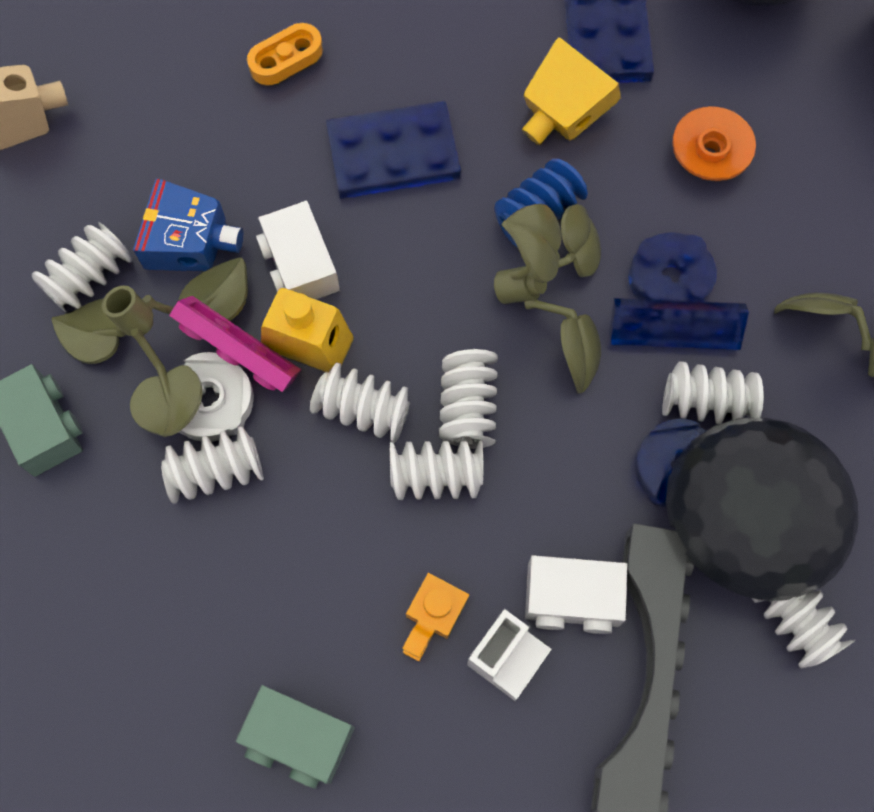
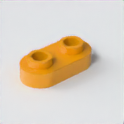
[247,23,323,85]

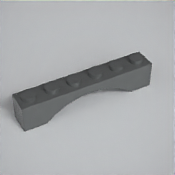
[590,523,694,812]

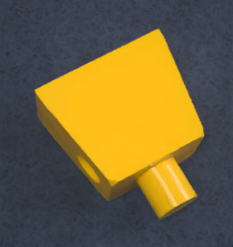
[522,37,621,146]
[261,288,354,373]

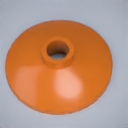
[672,106,756,181]

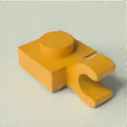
[402,573,470,662]

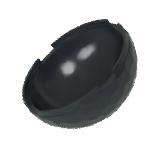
[666,418,859,601]

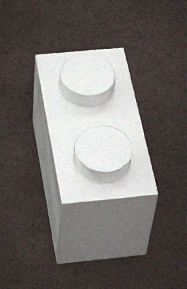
[256,200,340,299]
[525,556,627,634]

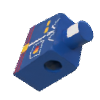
[133,179,244,271]

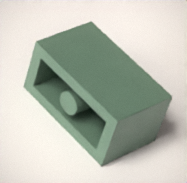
[0,364,83,477]
[235,685,355,789]

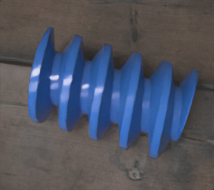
[494,158,588,248]

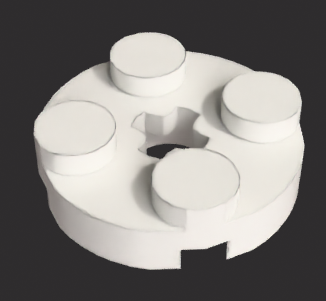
[179,352,254,442]

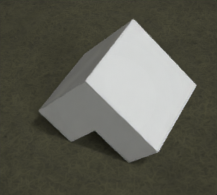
[467,609,552,701]

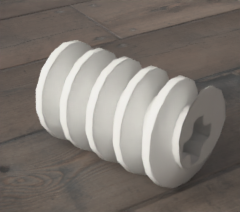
[32,222,132,312]
[439,349,498,449]
[662,361,764,424]
[310,362,410,443]
[161,426,264,504]
[390,440,483,500]
[752,590,855,669]

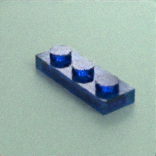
[609,298,749,350]

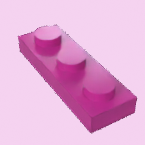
[169,296,301,392]

